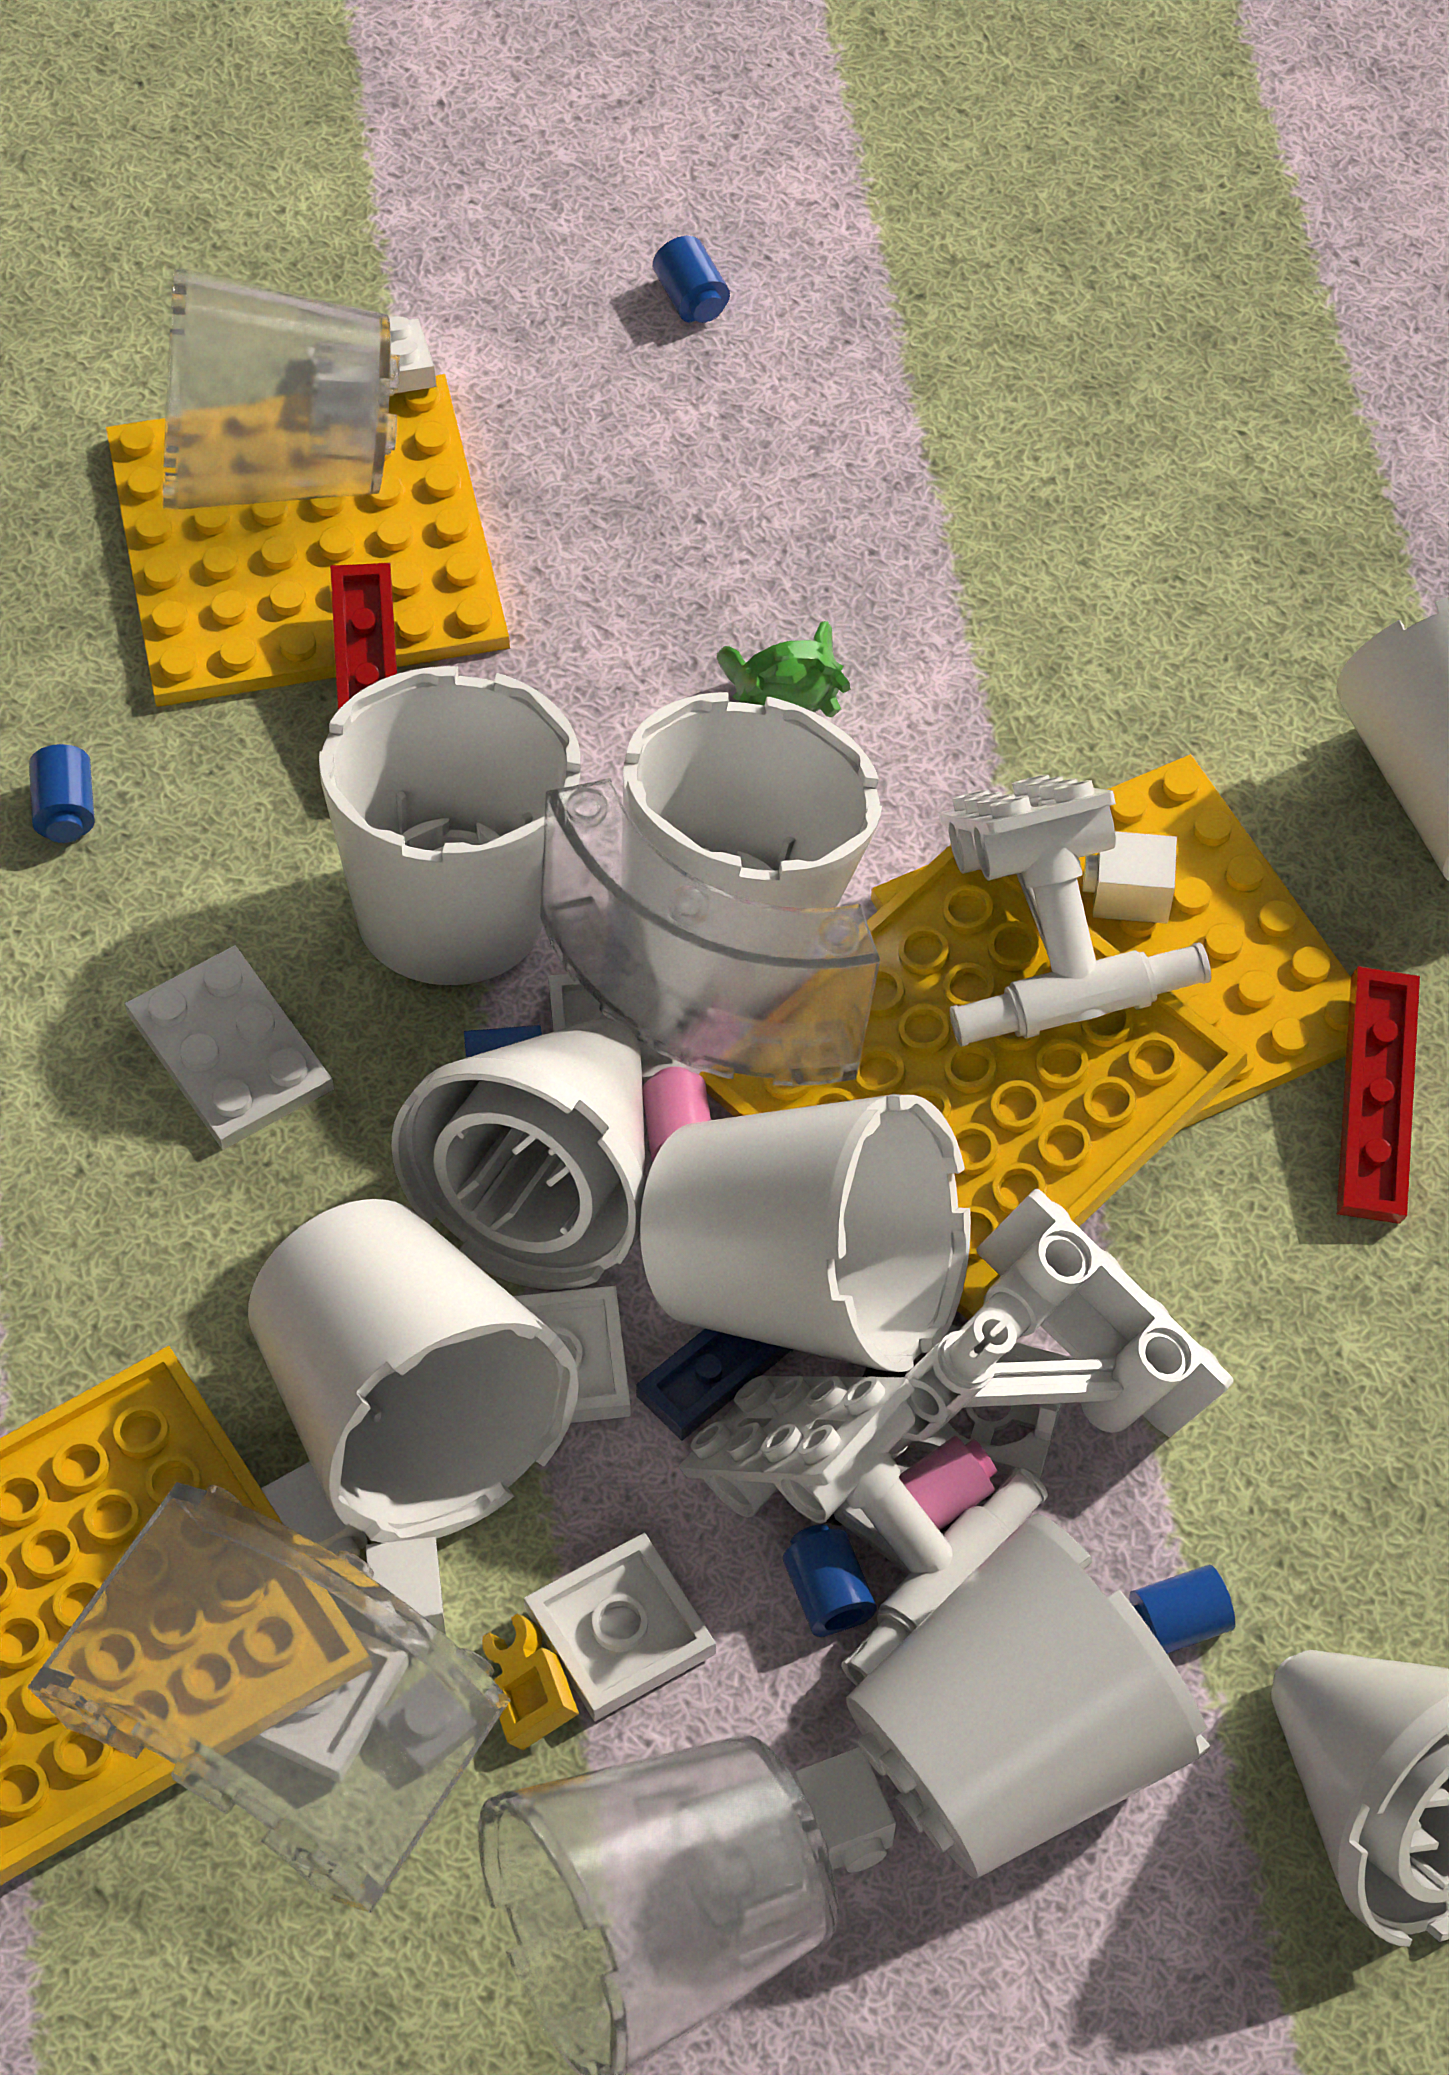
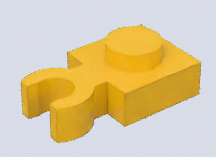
[482,1613,579,1750]

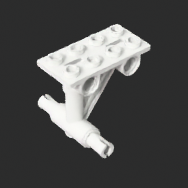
[938,775,1211,1047]
[888,1189,1233,1458]
[679,1375,1048,1686]

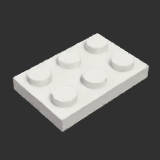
[125,945,334,1150]

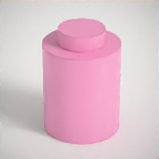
[642,1067,711,1162]
[899,1436,998,1531]

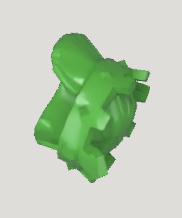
[717,621,851,717]

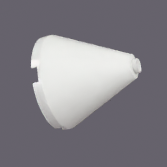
[391,1018,646,1290]
[1271,1650,1449,1947]

